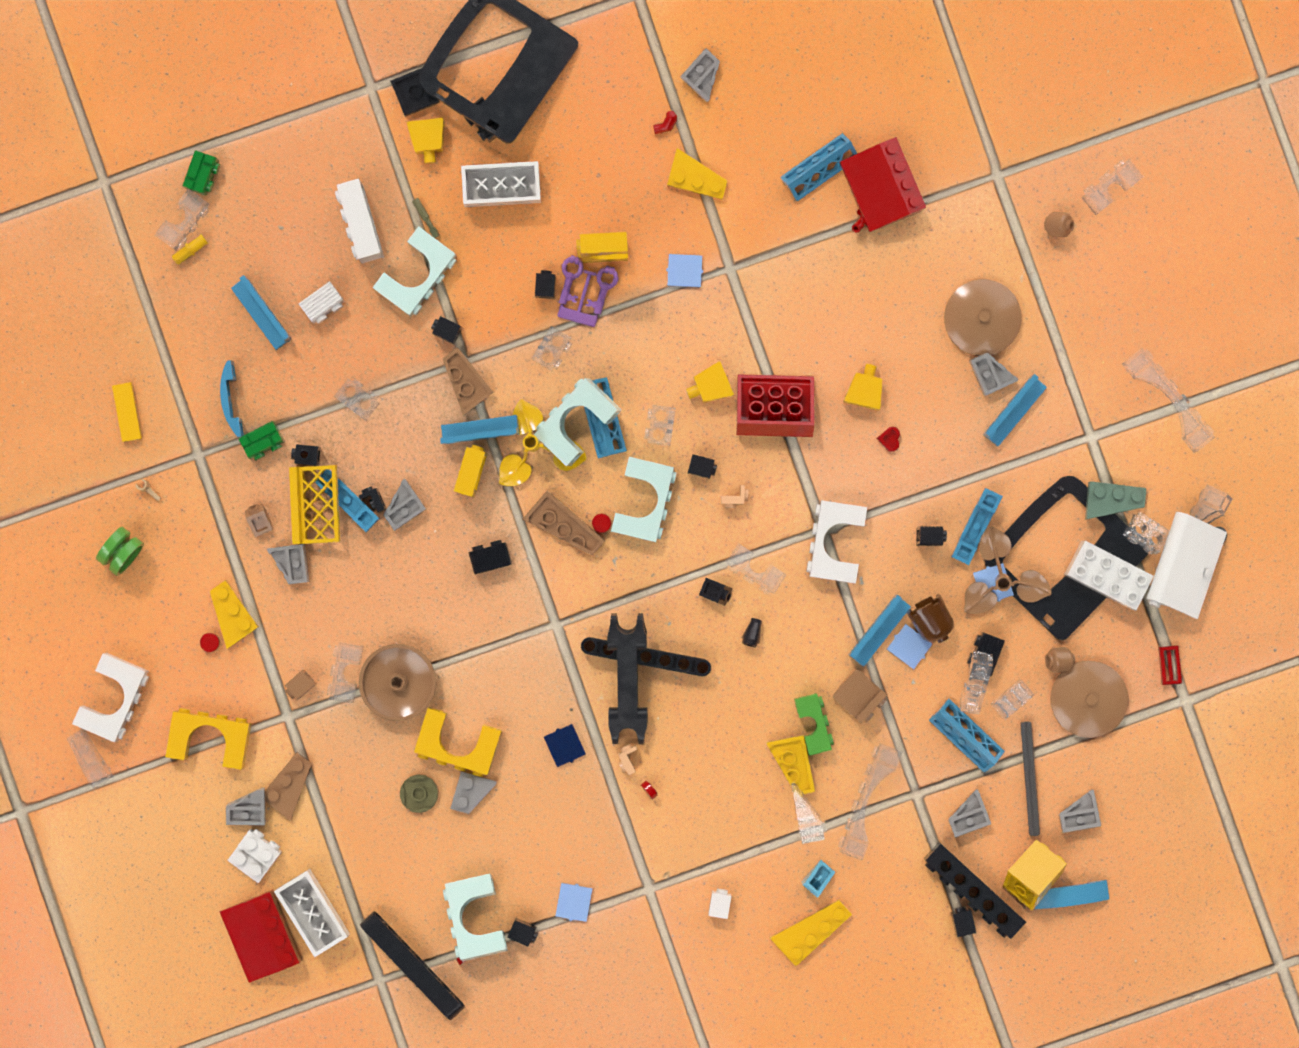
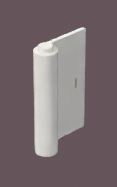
[1146,512,1227,619]

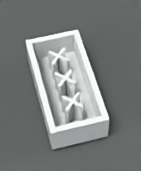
[461,161,541,207]
[335,178,384,264]
[1064,541,1154,610]
[274,869,350,957]

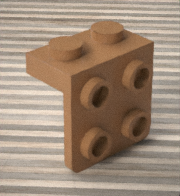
[833,670,887,723]

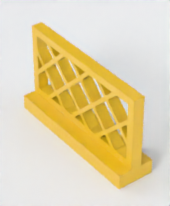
[289,465,340,544]

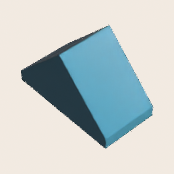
[801,860,835,898]

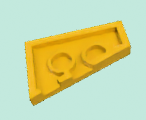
[667,148,727,200]
[210,580,259,649]
[766,735,815,796]

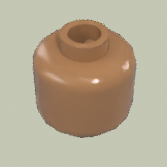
[1044,212,1074,237]
[1045,647,1075,673]

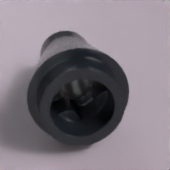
[741,618,762,648]

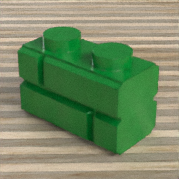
[182,150,220,196]
[238,421,285,461]

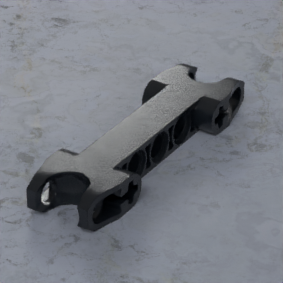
[607,613,648,744]

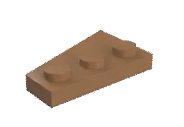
[443,347,494,416]
[265,752,312,821]

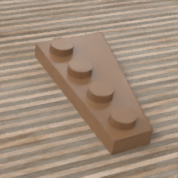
[522,490,605,555]

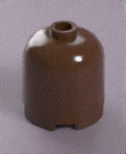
[906,594,954,643]

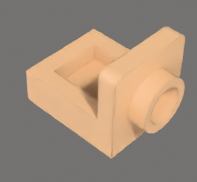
[721,485,748,508]
[618,744,637,775]

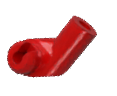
[653,111,677,134]
[852,209,866,233]

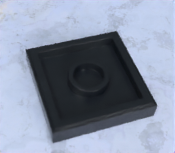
[390,67,440,117]

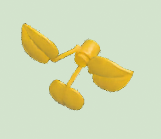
[499,399,587,487]

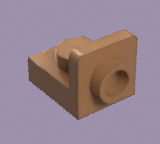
[245,504,273,537]

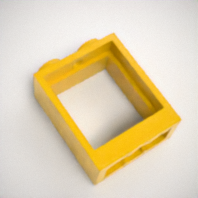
[454,445,487,498]

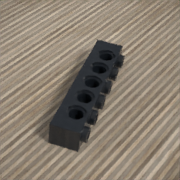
[924,842,1026,939]

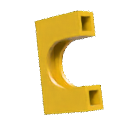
[576,232,628,263]
[414,707,502,777]
[165,708,252,770]

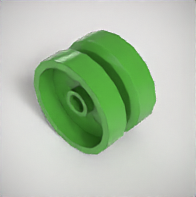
[96,527,144,576]

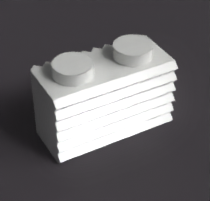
[299,281,345,324]

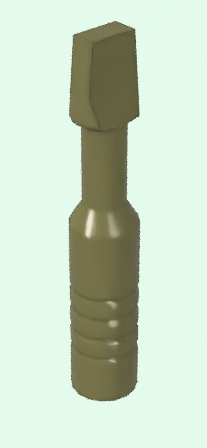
[412,198,439,238]

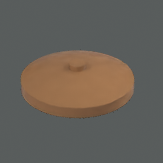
[944,279,1021,356]
[359,644,436,721]
[1050,661,1128,738]

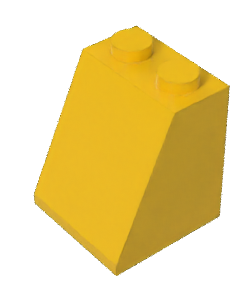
[1002,840,1067,911]

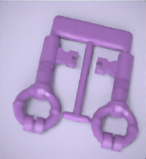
[557,255,619,327]

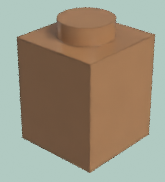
[285,670,317,700]

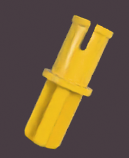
[172,234,208,265]

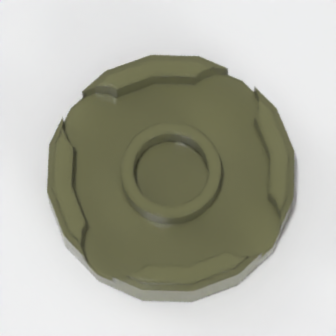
[400,774,438,813]

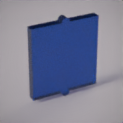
[544,724,586,767]

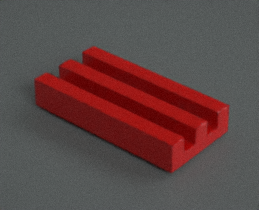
[1158,645,1182,685]

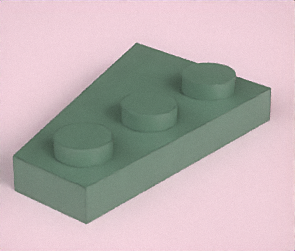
[1085,481,1146,520]

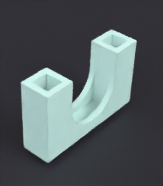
[372,226,457,317]
[534,378,622,466]
[611,457,677,542]
[443,873,508,961]

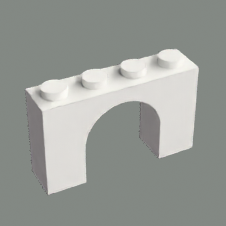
[806,500,867,583]
[72,653,149,742]

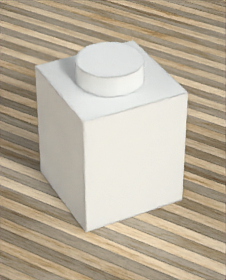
[708,888,731,919]

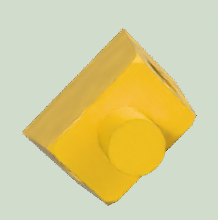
[407,118,445,164]
[686,361,734,403]
[843,364,882,411]

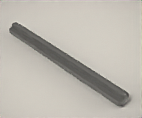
[1021,721,1040,836]

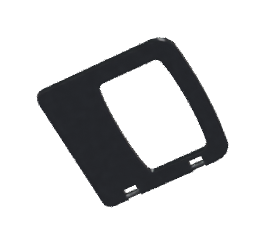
[419,0,578,143]
[984,476,1149,640]

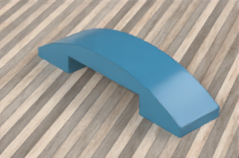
[220,360,244,438]
[312,470,380,533]
[951,488,1003,565]
[1035,880,1109,909]

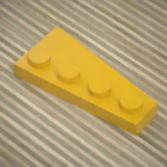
[769,900,852,966]

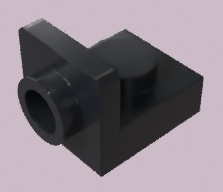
[359,486,387,513]
[699,578,732,606]

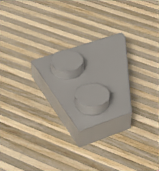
[680,48,720,102]
[969,353,1019,396]
[384,479,426,531]
[267,544,309,584]
[450,771,497,814]
[226,788,266,825]
[948,789,991,838]
[1059,790,1101,833]

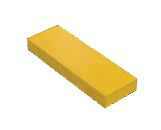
[112,382,142,442]

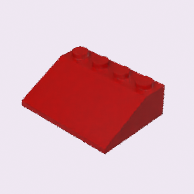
[839,137,926,233]
[736,374,814,437]
[220,889,302,983]

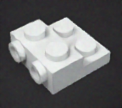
[227,829,282,883]

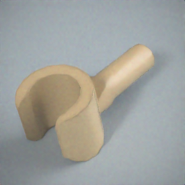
[136,479,161,501]

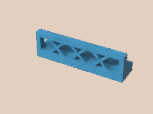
[780,133,857,201]
[231,275,292,350]
[983,374,1047,447]
[584,377,627,459]
[440,415,520,445]
[848,595,911,667]
[929,699,1005,773]

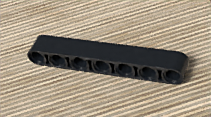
[581,637,711,676]
[360,911,465,1020]

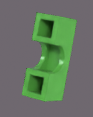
[794,693,834,756]

